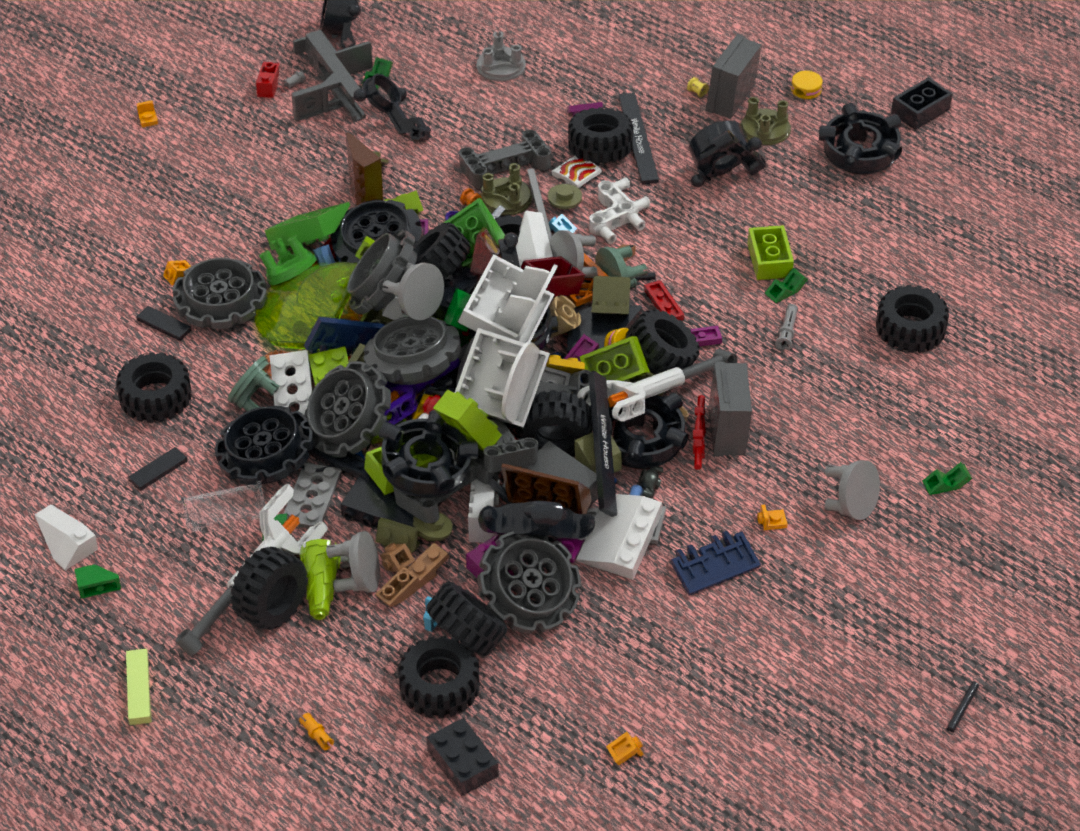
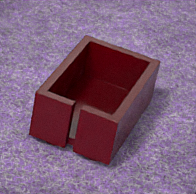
[521,256,586,298]

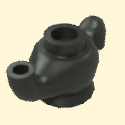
[637,466,663,498]

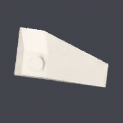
[516,211,553,268]
[35,504,98,571]

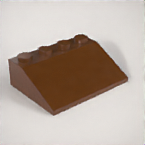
[346,132,384,206]
[501,464,592,514]

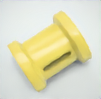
[687,77,709,98]

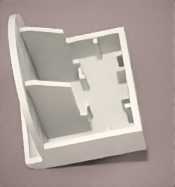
[458,254,557,343]
[455,328,550,428]

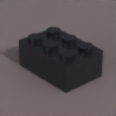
[891,78,953,130]
[431,265,484,320]
[426,717,499,797]

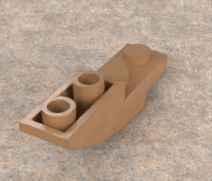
[375,543,449,607]

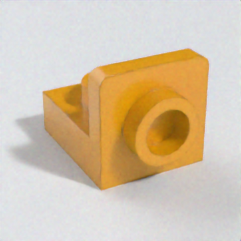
[136,101,158,127]
[163,260,191,285]
[757,504,788,531]
[606,732,644,765]

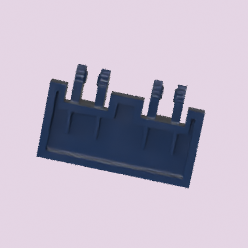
[304,317,385,356]
[670,531,761,596]

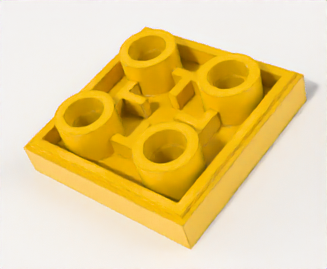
[546,355,585,375]

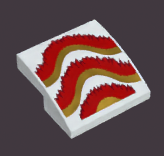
[551,156,602,188]

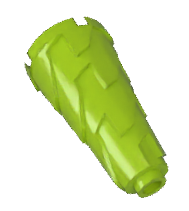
[300,539,341,620]

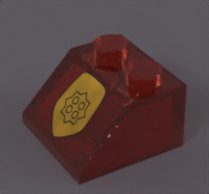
[470,228,501,274]

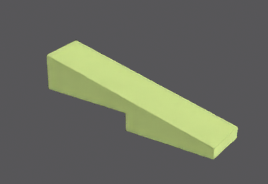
[126,649,152,725]

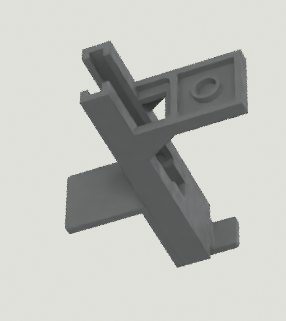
[291,30,373,122]

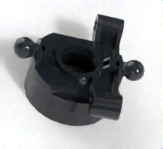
[320,0,361,49]
[689,121,767,187]

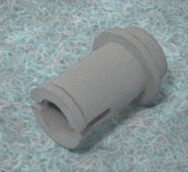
[284,71,306,89]

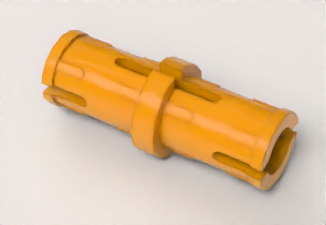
[299,713,334,751]

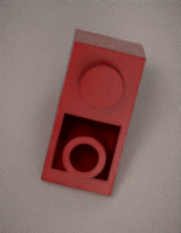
[256,62,280,98]

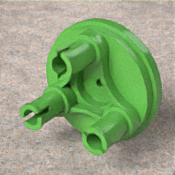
[259,235,317,285]

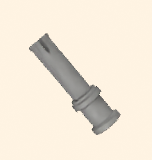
[775,304,798,350]

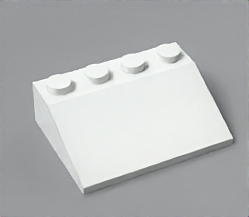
[576,494,662,580]

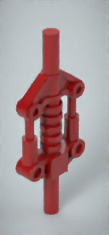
[693,395,706,470]

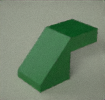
[362,57,393,90]
[765,268,808,304]
[922,462,972,495]

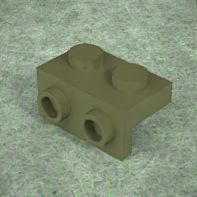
[375,518,420,553]

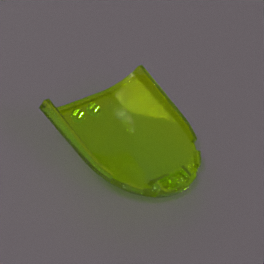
[255,262,357,350]

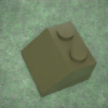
[574,432,622,473]

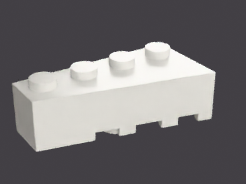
[468,479,500,542]

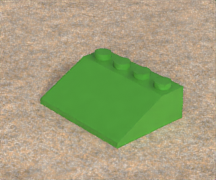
[444,198,505,269]
[264,202,350,250]

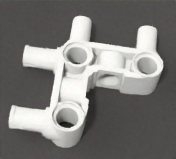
[589,177,650,244]

